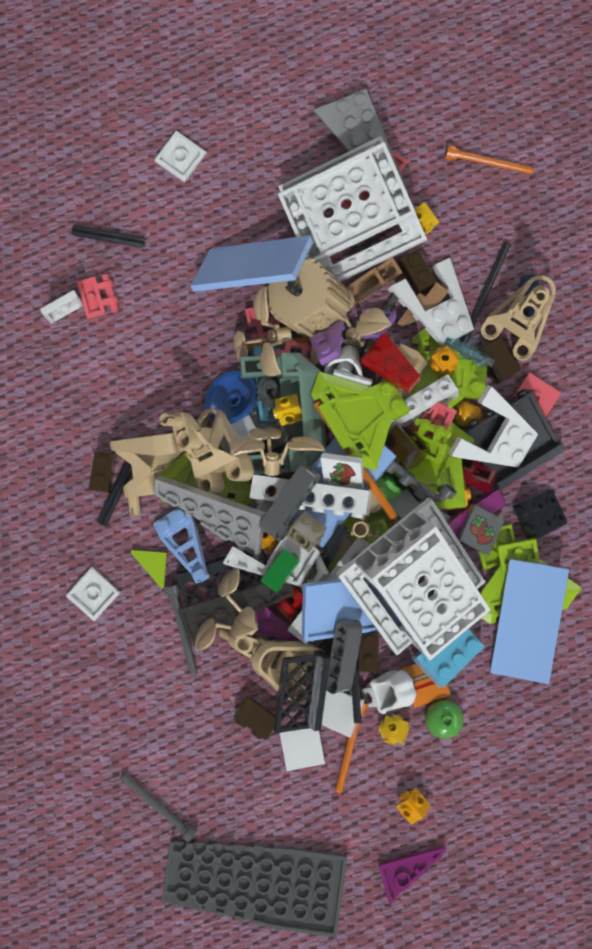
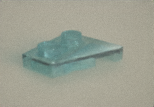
[444,337,495,367]

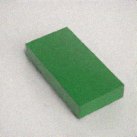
[261,549,300,593]

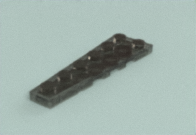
[177,582,295,645]

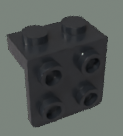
[512,489,567,539]

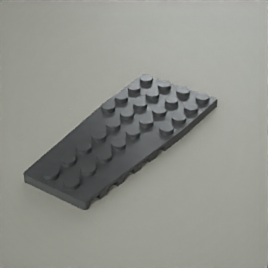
[162,841,347,938]

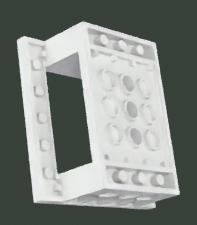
[278,136,428,281]
[336,497,490,660]

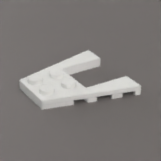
[388,258,474,347]
[448,385,538,467]
[223,501,320,586]

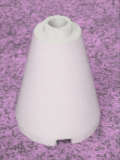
[324,345,363,377]

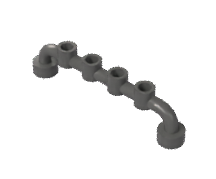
[386,459,457,502]

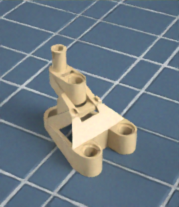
[481,275,556,361]
[159,409,254,495]
[110,433,186,516]
[219,628,326,703]

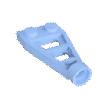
[153,507,209,583]

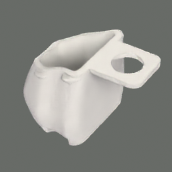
[361,670,417,714]

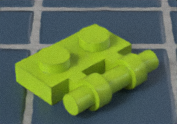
[413,418,452,463]

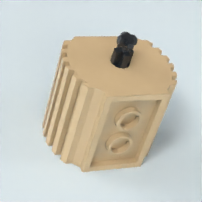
[267,258,350,338]

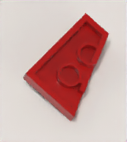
[361,332,421,393]

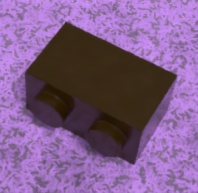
[399,249,436,295]
[478,337,520,384]
[385,423,431,469]
[88,451,117,493]
[357,631,379,672]
[234,695,275,740]

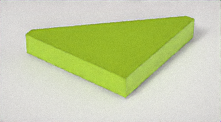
[131,550,167,588]

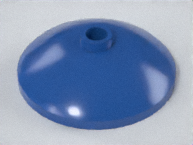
[205,371,258,424]

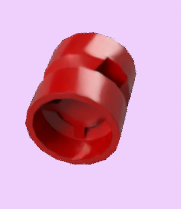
[273,584,303,621]

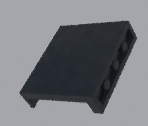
[463,388,566,490]

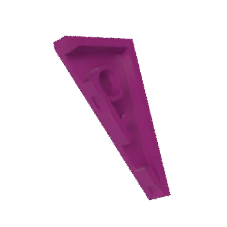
[243,591,300,641]
[378,846,446,903]

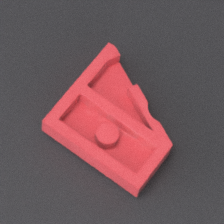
[409,402,457,442]

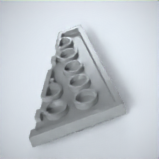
[314,89,408,193]
[155,475,265,561]

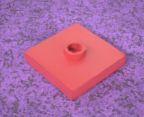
[513,372,561,418]

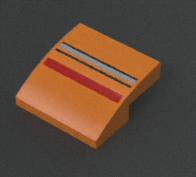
[401,664,451,708]

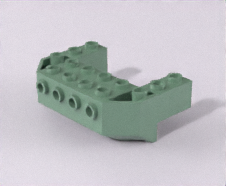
[239,353,328,475]

